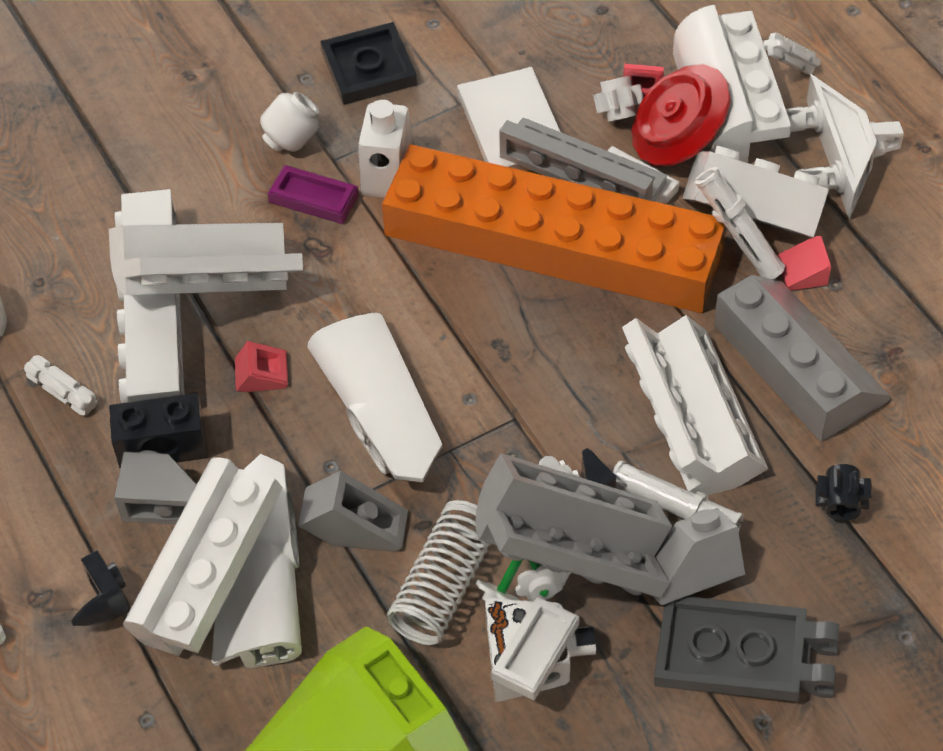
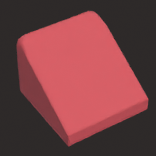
[623,64,664,97]
[777,236,831,291]
[235,341,288,392]

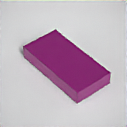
[267,165,359,224]

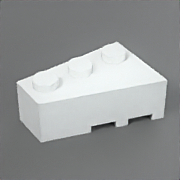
[682,146,829,237]

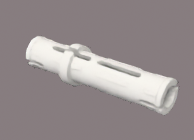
[694,167,785,280]
[612,460,744,532]

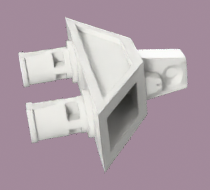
[786,73,904,220]

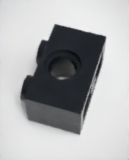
[109,393,208,468]

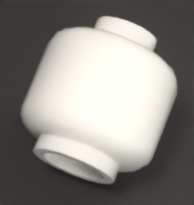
[260,92,319,152]

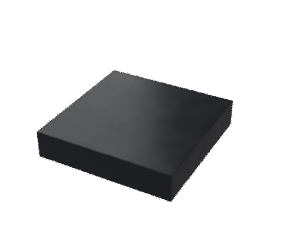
[320,22,417,105]

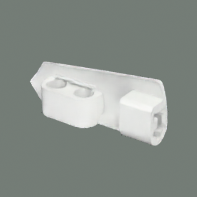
[307,313,443,482]
[212,454,302,668]

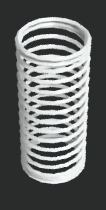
[387,500,491,645]

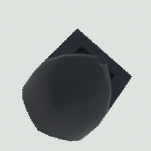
[71,550,130,626]

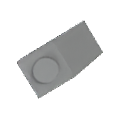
[114,450,196,524]
[298,470,408,552]
[653,508,745,605]

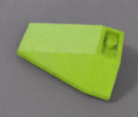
[245,626,469,751]

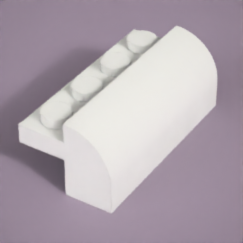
[673,5,791,163]
[109,223,303,295]
[622,315,768,495]
[123,458,283,656]

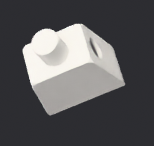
[358,100,413,198]

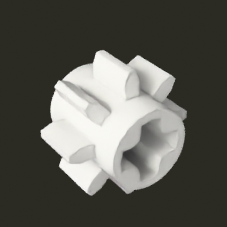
[593,76,643,121]

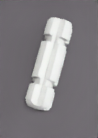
[763,33,821,75]
[24,355,98,416]

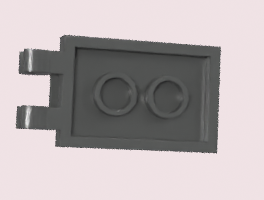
[654,596,839,702]

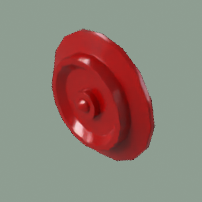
[632,64,731,167]

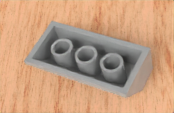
[714,275,891,442]

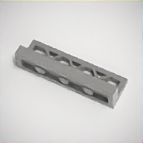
[499,117,667,201]

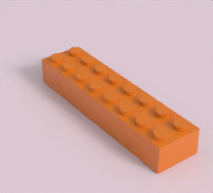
[382,144,726,313]

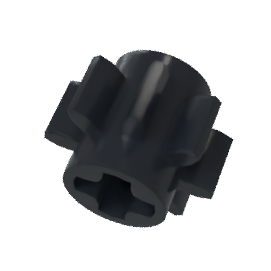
[815,464,872,521]

